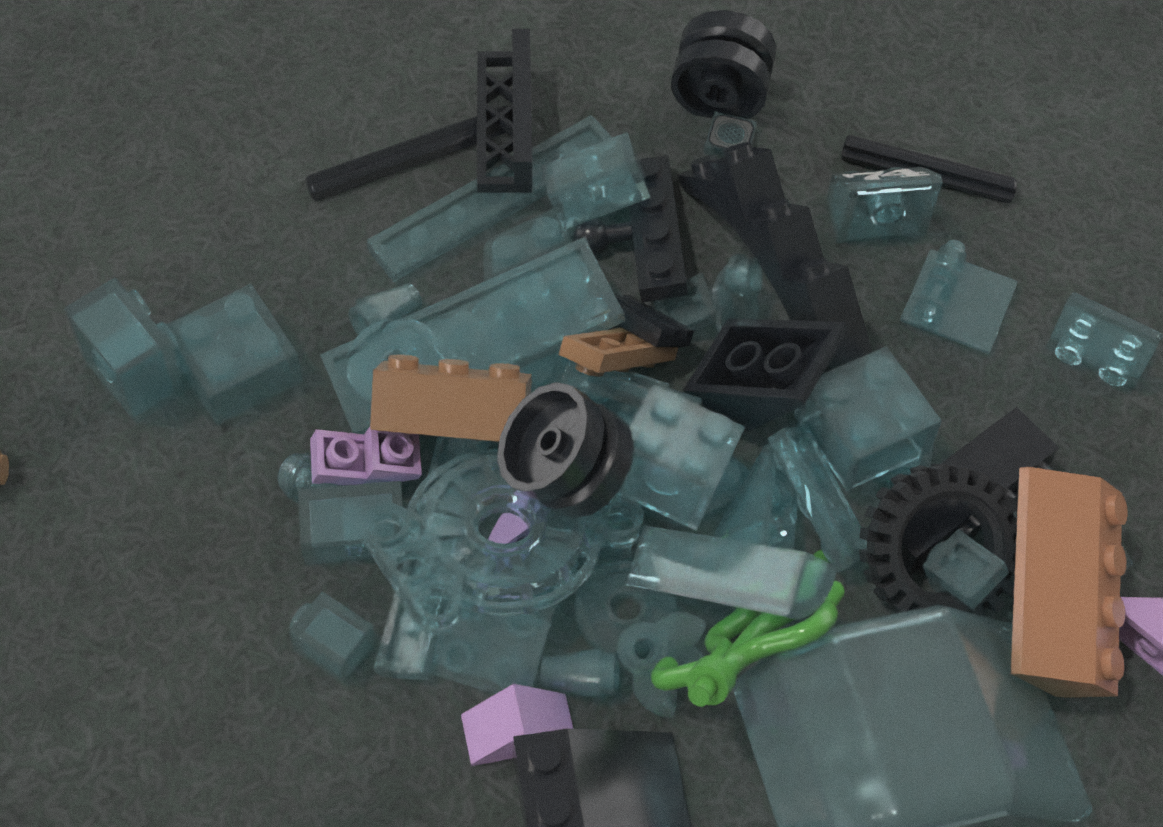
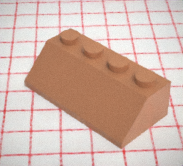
[1011,467,1128,698]

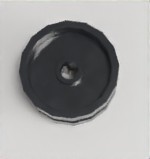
[671,10,777,122]
[497,382,634,519]

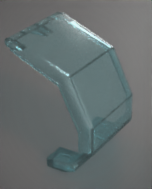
[733,605,1092,827]

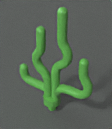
[650,550,845,706]

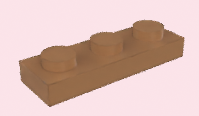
[559,328,679,377]

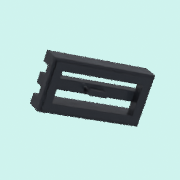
[592,294,694,347]

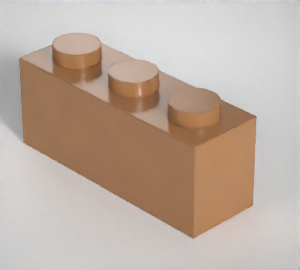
[370,355,532,442]

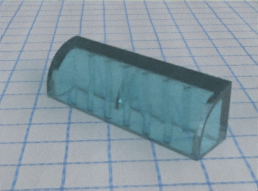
[626,525,838,619]

